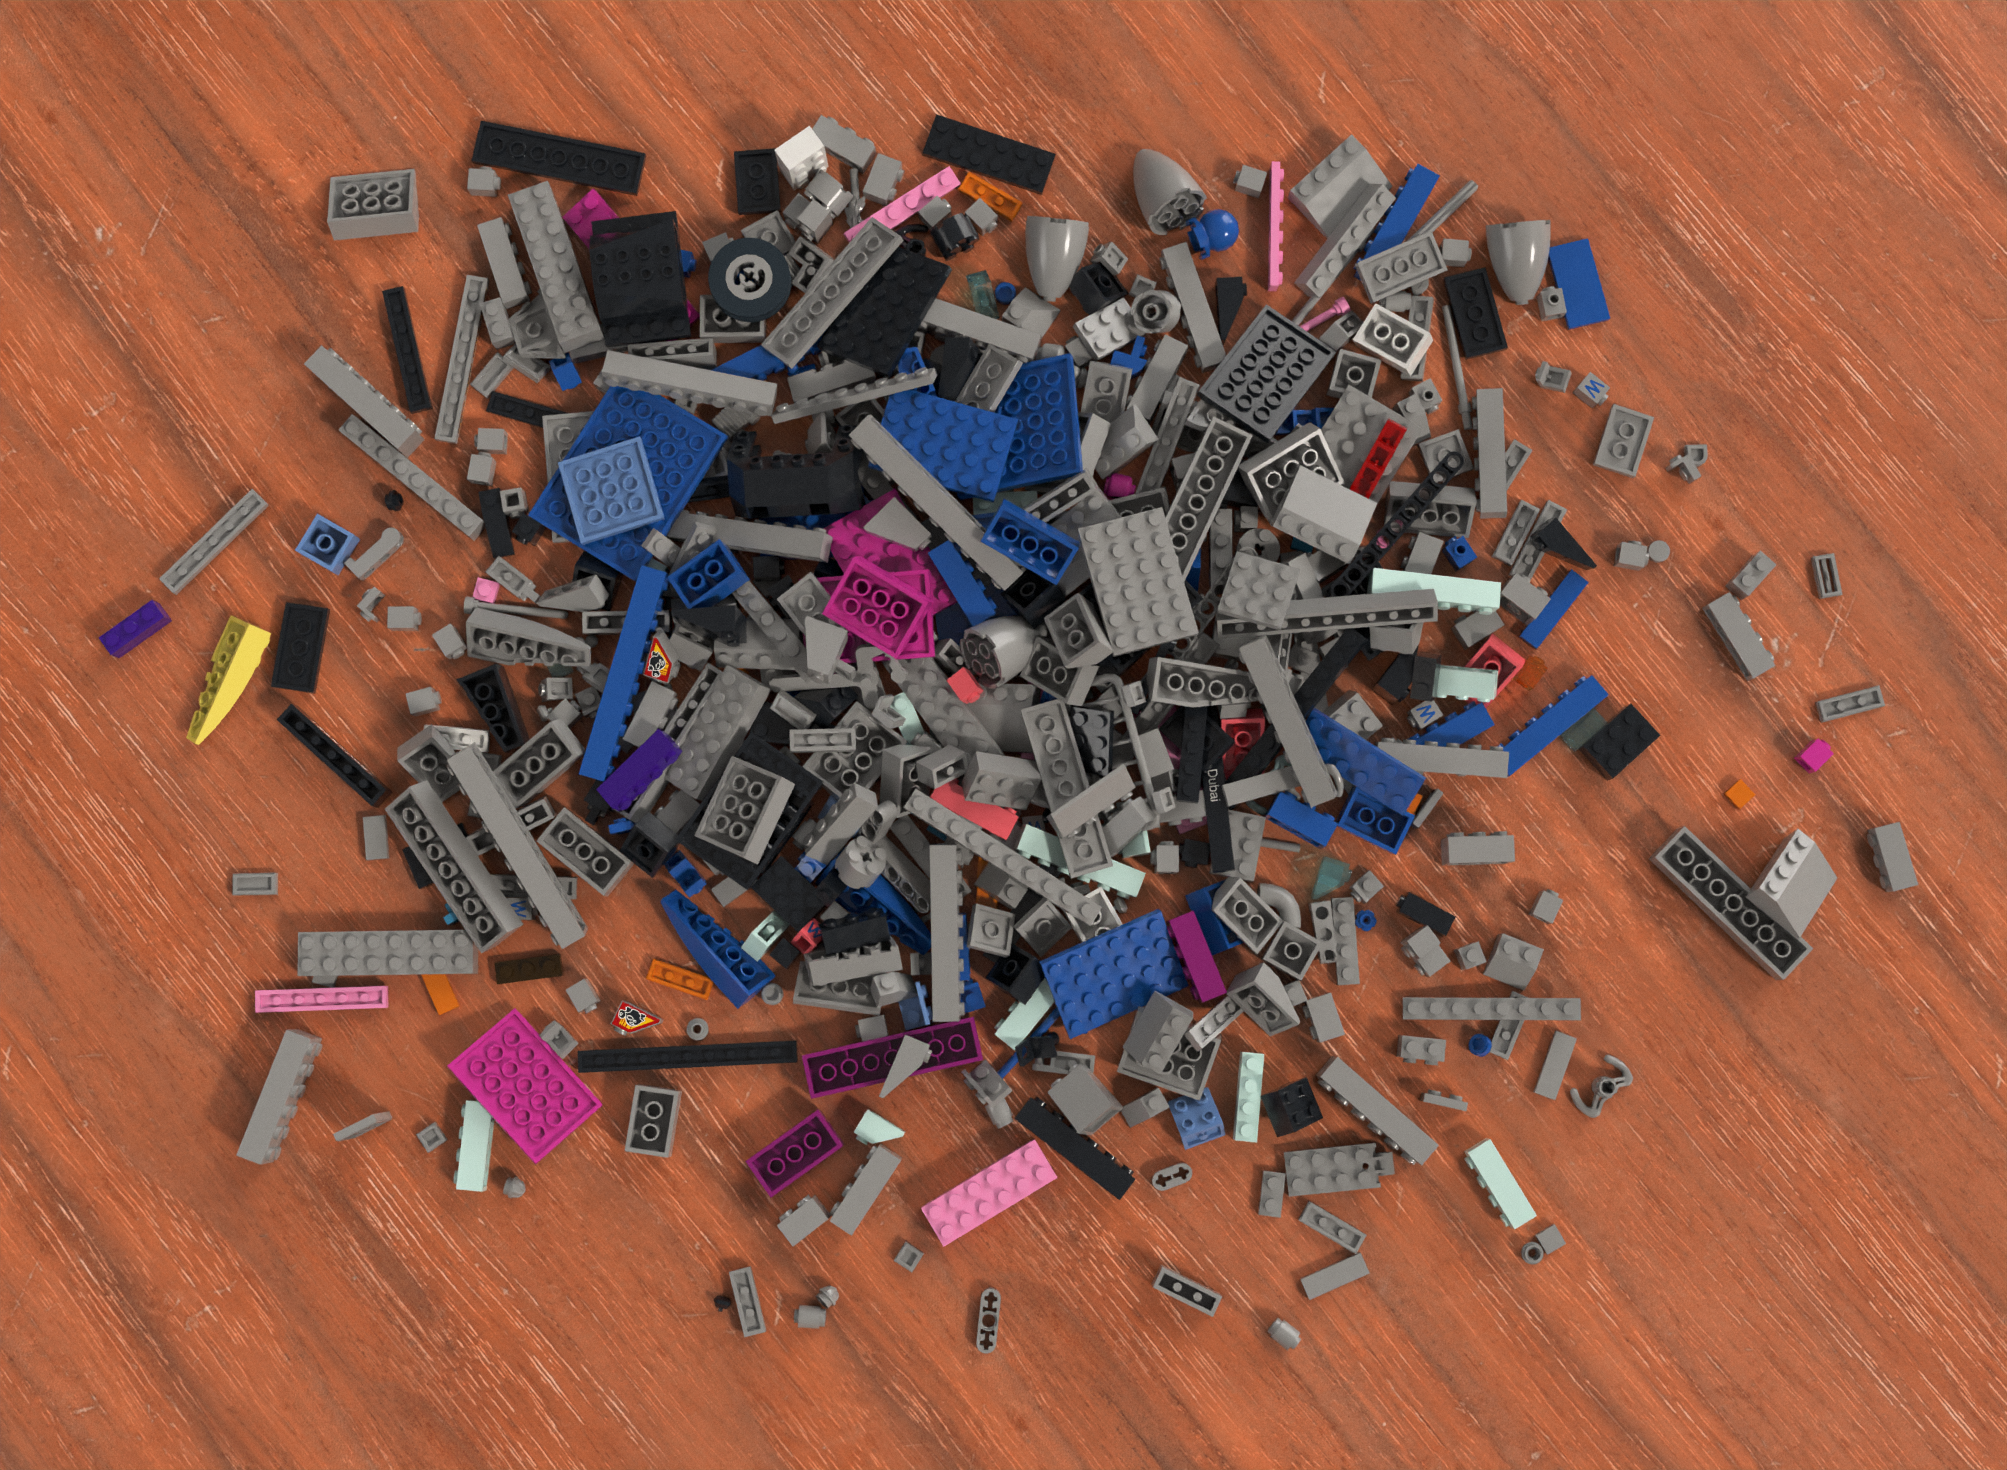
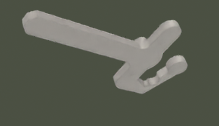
[769,644,907,709]

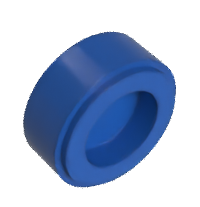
[995,282,1016,305]
[1468,1034,1492,1057]

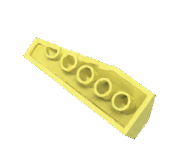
[186,615,271,745]

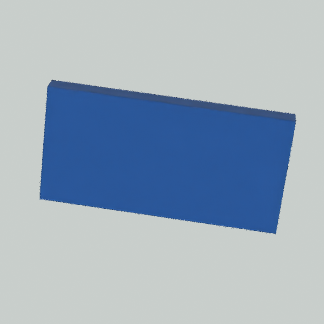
[1548,238,1610,330]

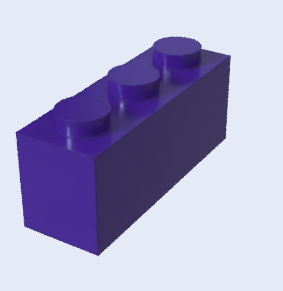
[99,600,172,658]

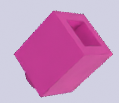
[1794,738,1834,774]

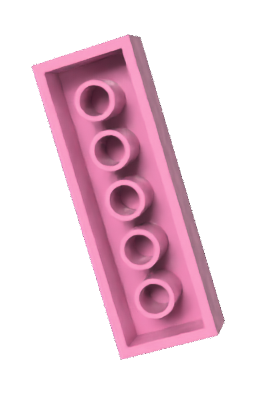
[921,1138,1057,1247]

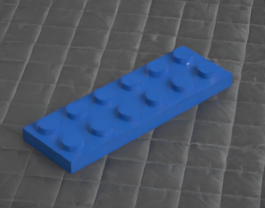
[1306,708,1426,816]

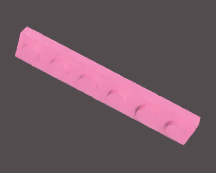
[1268,161,1284,291]
[843,166,961,243]
[255,986,388,1013]

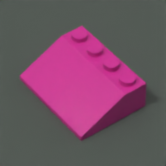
[822,556,934,659]

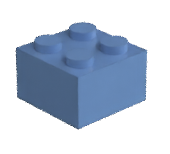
[295,514,360,576]

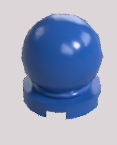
[1185,209,1239,260]

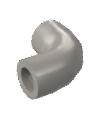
[1257,883,1301,929]

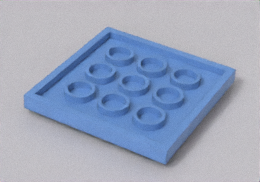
[558,436,665,545]

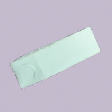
[890,692,924,745]

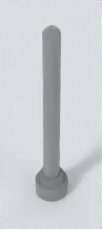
[464,596,568,619]

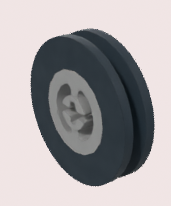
[708,238,791,322]

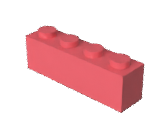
[930,779,1019,841]

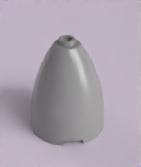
[1133,149,1207,235]
[1025,216,1089,302]
[1485,220,1551,305]
[960,615,1048,689]

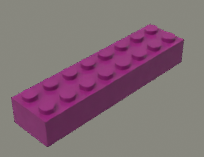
[802,1017,983,1099]

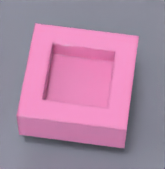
[472,577,500,604]

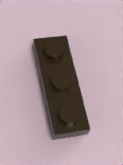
[495,954,563,984]

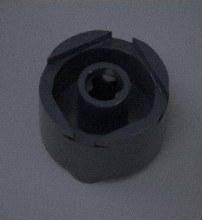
[930,213,979,261]

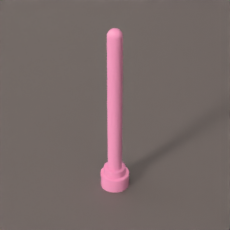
[1299,297,1351,331]

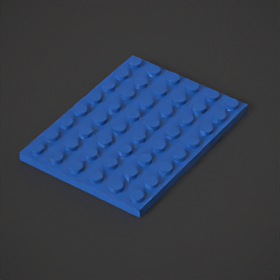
[528,386,729,582]

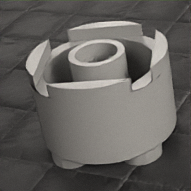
[804,169,854,219]
[1131,290,1181,333]
[1235,528,1280,562]
[835,836,887,889]

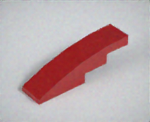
[1349,418,1407,499]

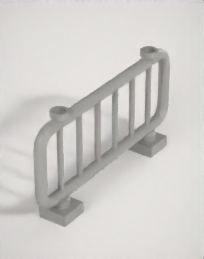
[1066,673,1176,831]

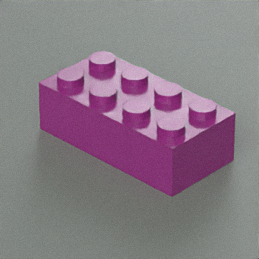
[1166,911,1227,1003]
[746,1109,845,1198]

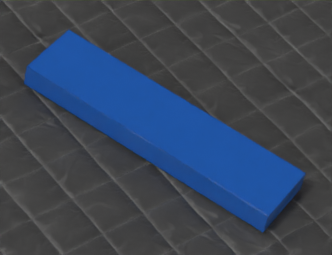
[1519,569,1589,650]

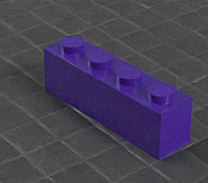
[596,729,683,812]

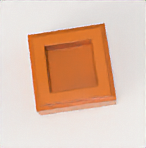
[1724,779,1756,810]

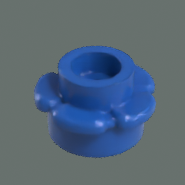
[1355,910,1377,931]

